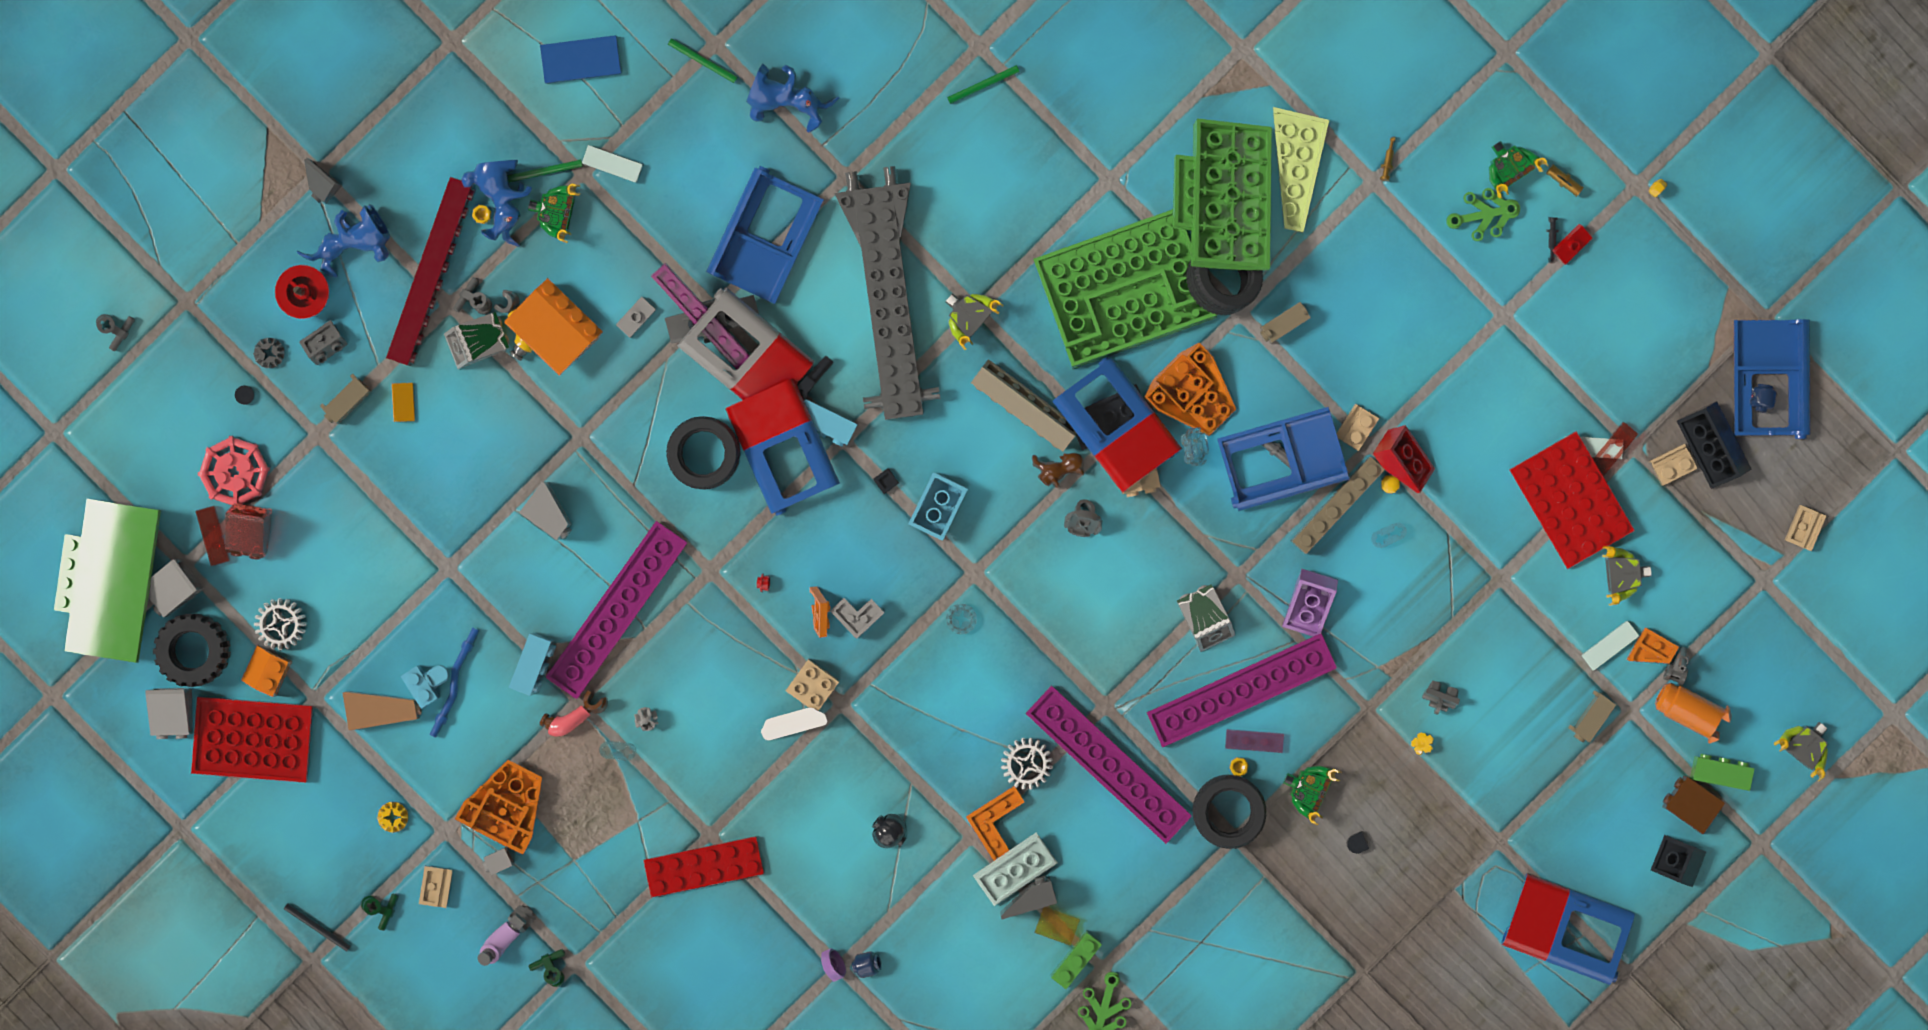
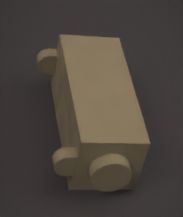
[1260,302,1311,344]
[320,374,372,424]
[1568,690,1616,743]

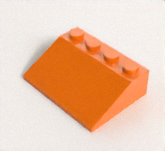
[504,278,603,376]

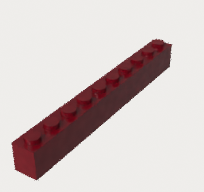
[386,177,475,366]

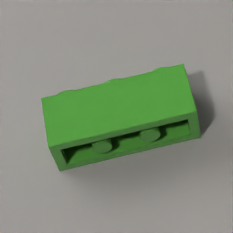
[1690,754,1754,791]
[1051,930,1102,989]

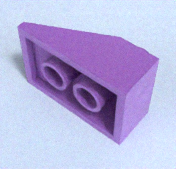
[1282,568,1338,636]

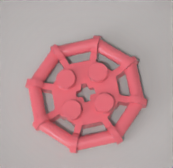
[198,436,270,508]

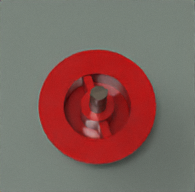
[275,265,329,319]

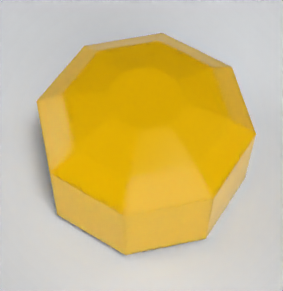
[1649,179,1667,198]
[472,205,492,224]
[1381,475,1400,493]
[1229,757,1249,776]

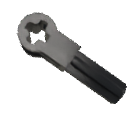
[797,356,834,401]

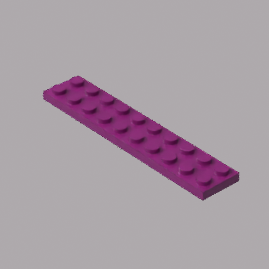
[545,521,688,700]
[1146,633,1337,748]
[1025,685,1192,844]

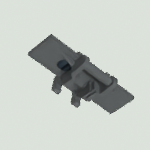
[665,295,759,344]

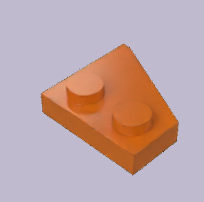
[810,586,830,638]
[1626,628,1679,664]

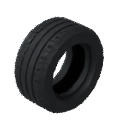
[1186,260,1263,315]
[666,416,741,490]
[1192,774,1267,849]

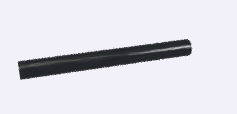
[284,903,351,952]

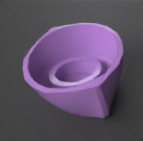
[821,948,846,982]

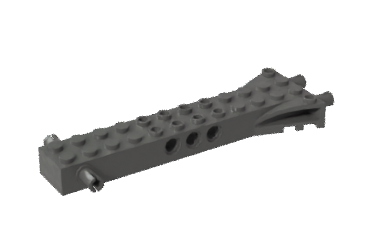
[834,166,940,420]

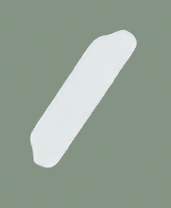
[761,708,827,740]

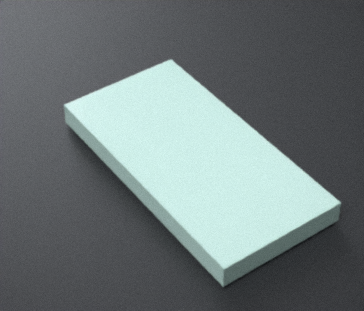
[973,832,1057,906]

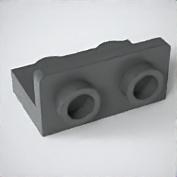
[299,320,348,365]

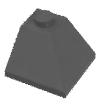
[304,158,342,203]

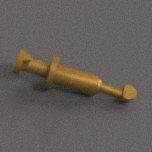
[1380,137,1396,181]

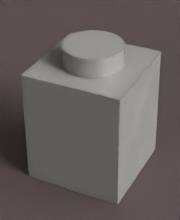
[483,847,514,875]

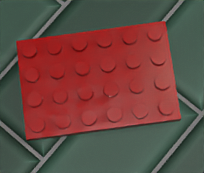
[1509,431,1635,569]
[191,697,313,783]

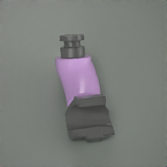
[478,905,536,966]

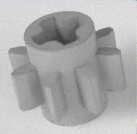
[634,707,658,731]

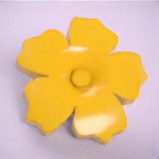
[1411,732,1434,755]

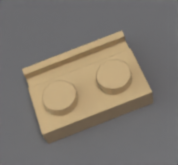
[1337,404,1379,451]
[1650,444,1697,486]
[1785,505,1826,551]
[419,865,453,908]

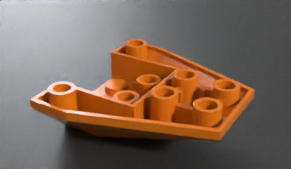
[1145,343,1236,436]

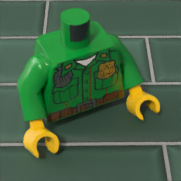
[1489,141,1549,198]
[528,184,581,243]
[1283,765,1342,825]

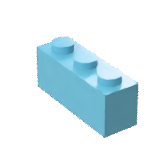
[804,399,857,447]

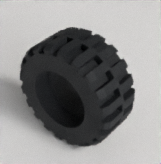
[153,613,231,687]

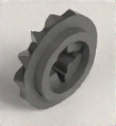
[253,338,285,368]

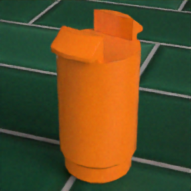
[1655,683,1732,744]

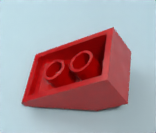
[1373,425,1435,493]

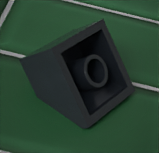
[1650,835,1706,888]

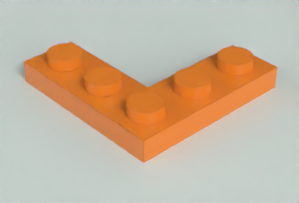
[966,786,1024,861]

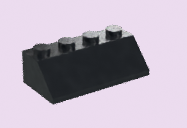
[1677,401,1752,489]

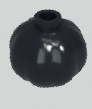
[872,814,907,848]

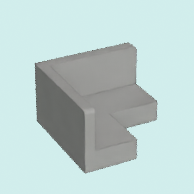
[831,598,885,639]

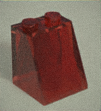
[225,503,272,560]

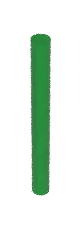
[668,38,738,83]
[947,65,1020,104]
[508,159,583,183]

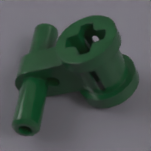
[361,893,399,931]
[528,949,565,987]

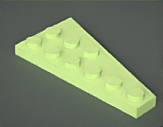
[1273,107,1329,233]

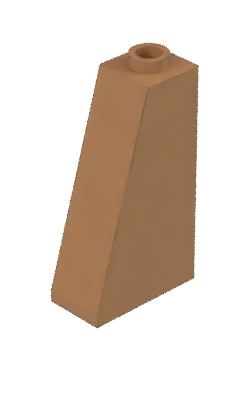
[343,691,422,730]

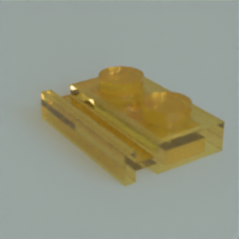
[1034,907,1080,946]

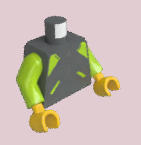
[945,293,1004,350]
[1602,546,1651,606]
[1774,722,1828,781]

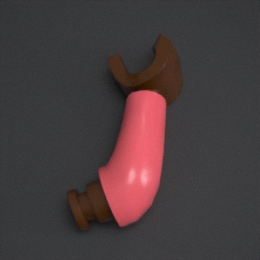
[540,690,608,737]

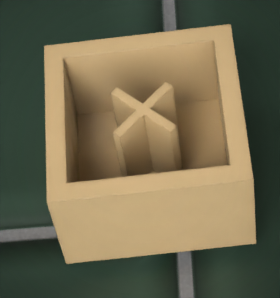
[786,659,840,711]

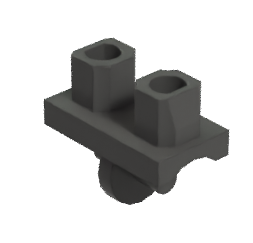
[1422,681,1460,715]

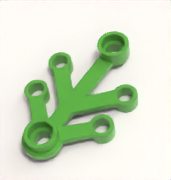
[1446,188,1520,242]
[1078,971,1131,1030]

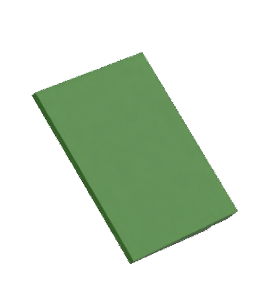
[1033,209,1217,369]

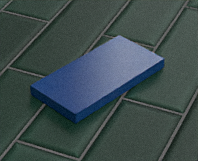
[540,35,621,84]

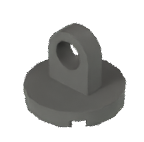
[1064,499,1103,537]

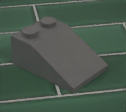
[1000,876,1057,919]

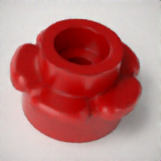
[757,573,770,592]

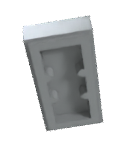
[616,297,656,338]

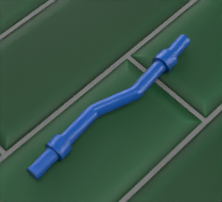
[429,627,479,738]

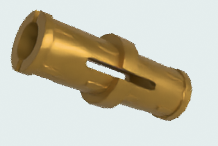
[1546,164,1584,197]

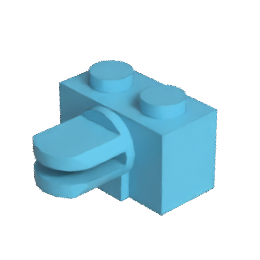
[401,665,449,709]

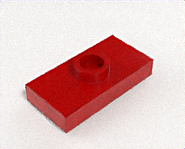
[1552,224,1592,265]

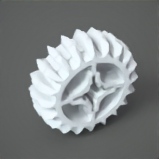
[254,598,307,650]
[1001,738,1053,789]

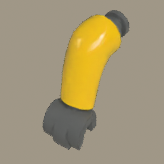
[494,290,533,361]

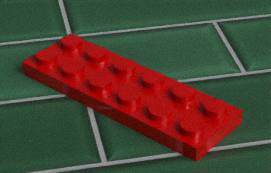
[643,836,764,898]

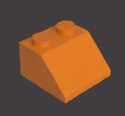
[241,645,292,697]

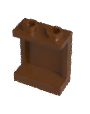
[1662,776,1725,834]

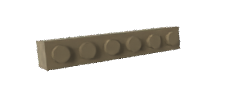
[971,359,1077,452]
[1290,457,1385,554]

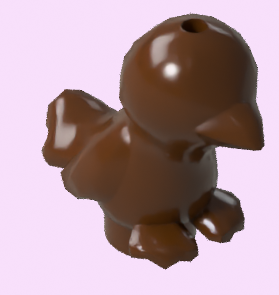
[1032,453,1084,488]

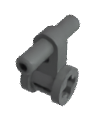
[453,277,492,315]
[96,314,135,351]
[1663,647,1689,686]

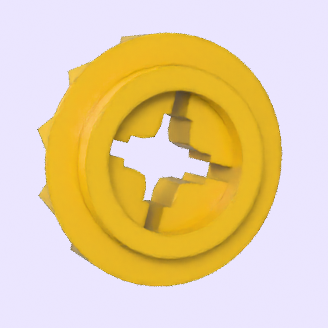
[377,802,408,833]

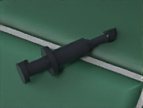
[1546,217,1559,263]

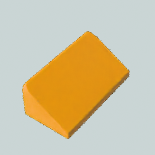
[392,383,415,422]

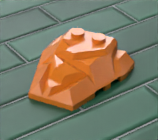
[455,760,542,854]

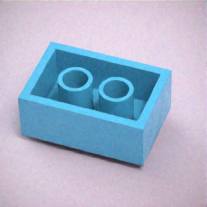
[908,472,968,541]
[509,632,556,696]

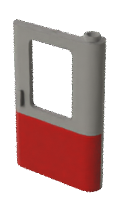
[677,288,814,400]

